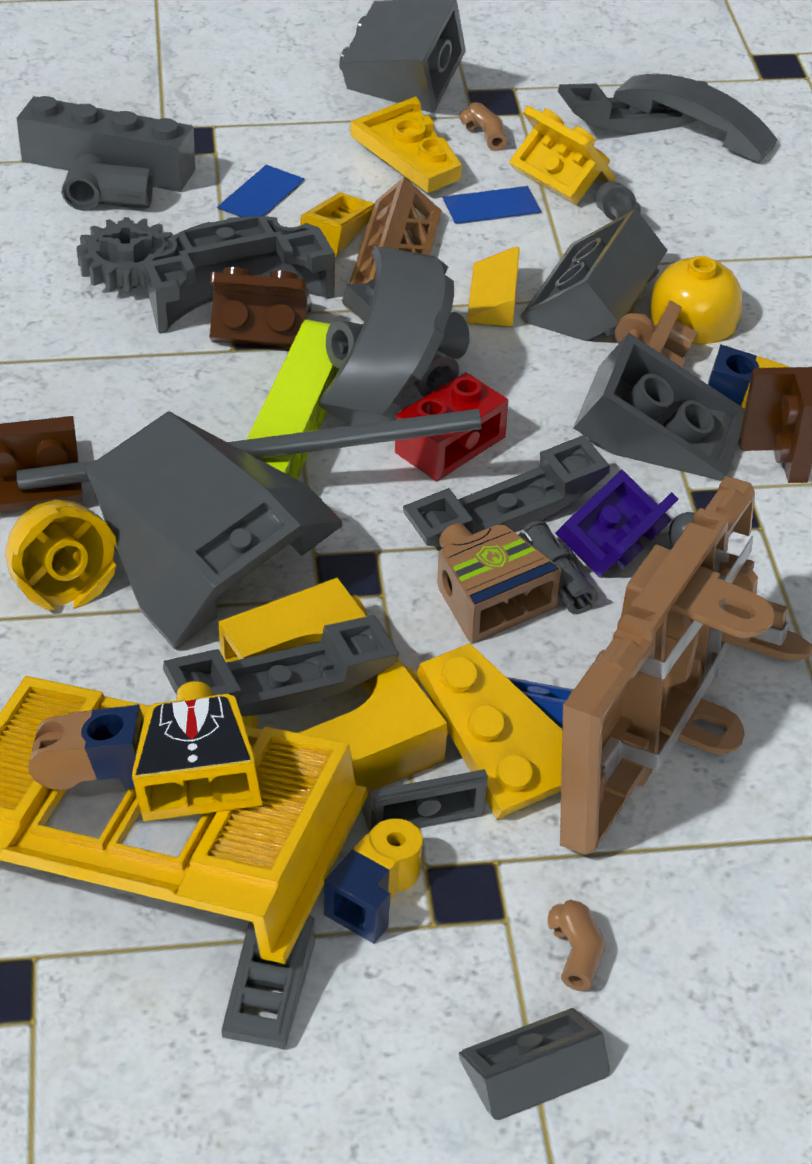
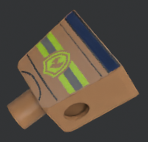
[437,523,561,644]

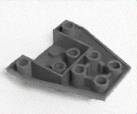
[85,411,342,649]

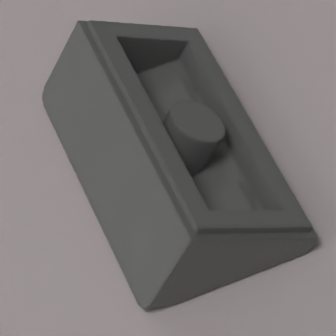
[362,769,488,832]
[458,1008,610,1120]

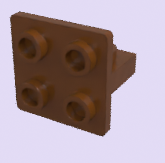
[209,267,312,348]
[739,367,812,483]
[0,416,83,512]

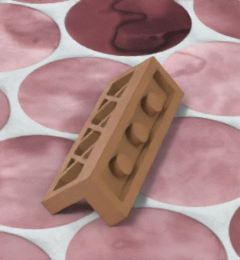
[343,177,442,315]

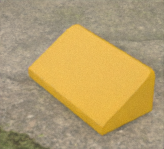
[467,247,520,327]

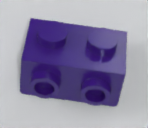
[555,469,679,578]

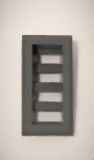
[221,915,315,1049]

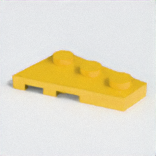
[350,96,462,193]
[416,643,562,820]

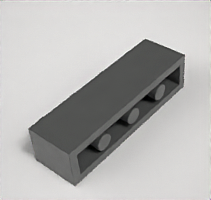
[17,96,196,192]

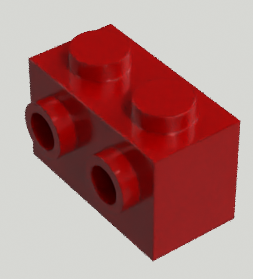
[395,372,509,482]

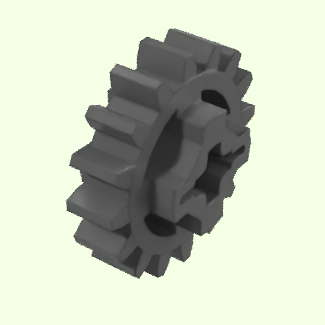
[77,217,173,293]

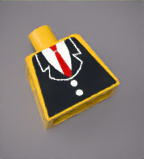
[132,681,263,822]

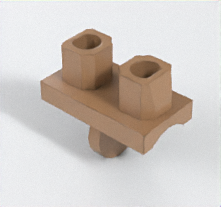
[615,300,697,367]

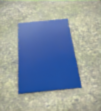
[216,165,305,217]
[442,186,542,224]

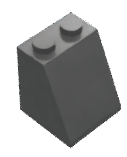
[339,0,466,113]

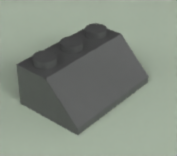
[520,208,668,341]

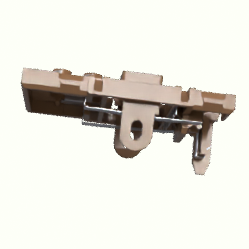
[560,476,812,855]

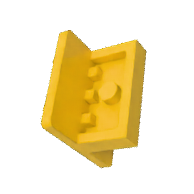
[509,105,617,205]

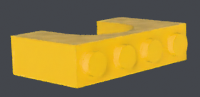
[218,578,449,793]

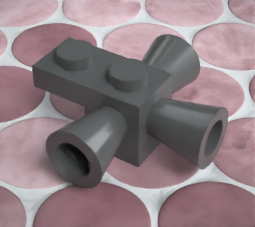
[326,280,470,397]

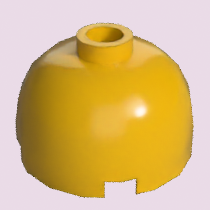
[649,256,742,345]
[5,499,117,610]

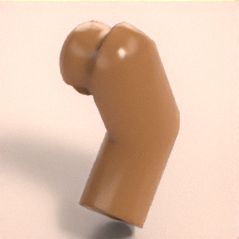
[459,102,507,151]
[547,899,606,991]

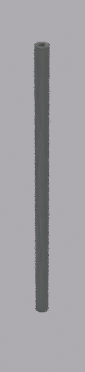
[17,409,481,491]

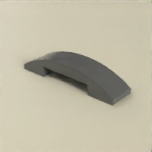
[613,74,777,163]
[558,81,708,132]
[403,435,610,547]
[163,615,399,716]

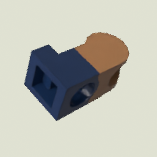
[28,705,144,790]

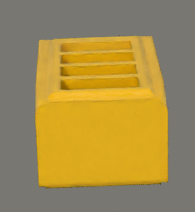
[300,192,375,257]

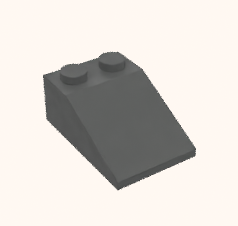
[573,333,745,481]

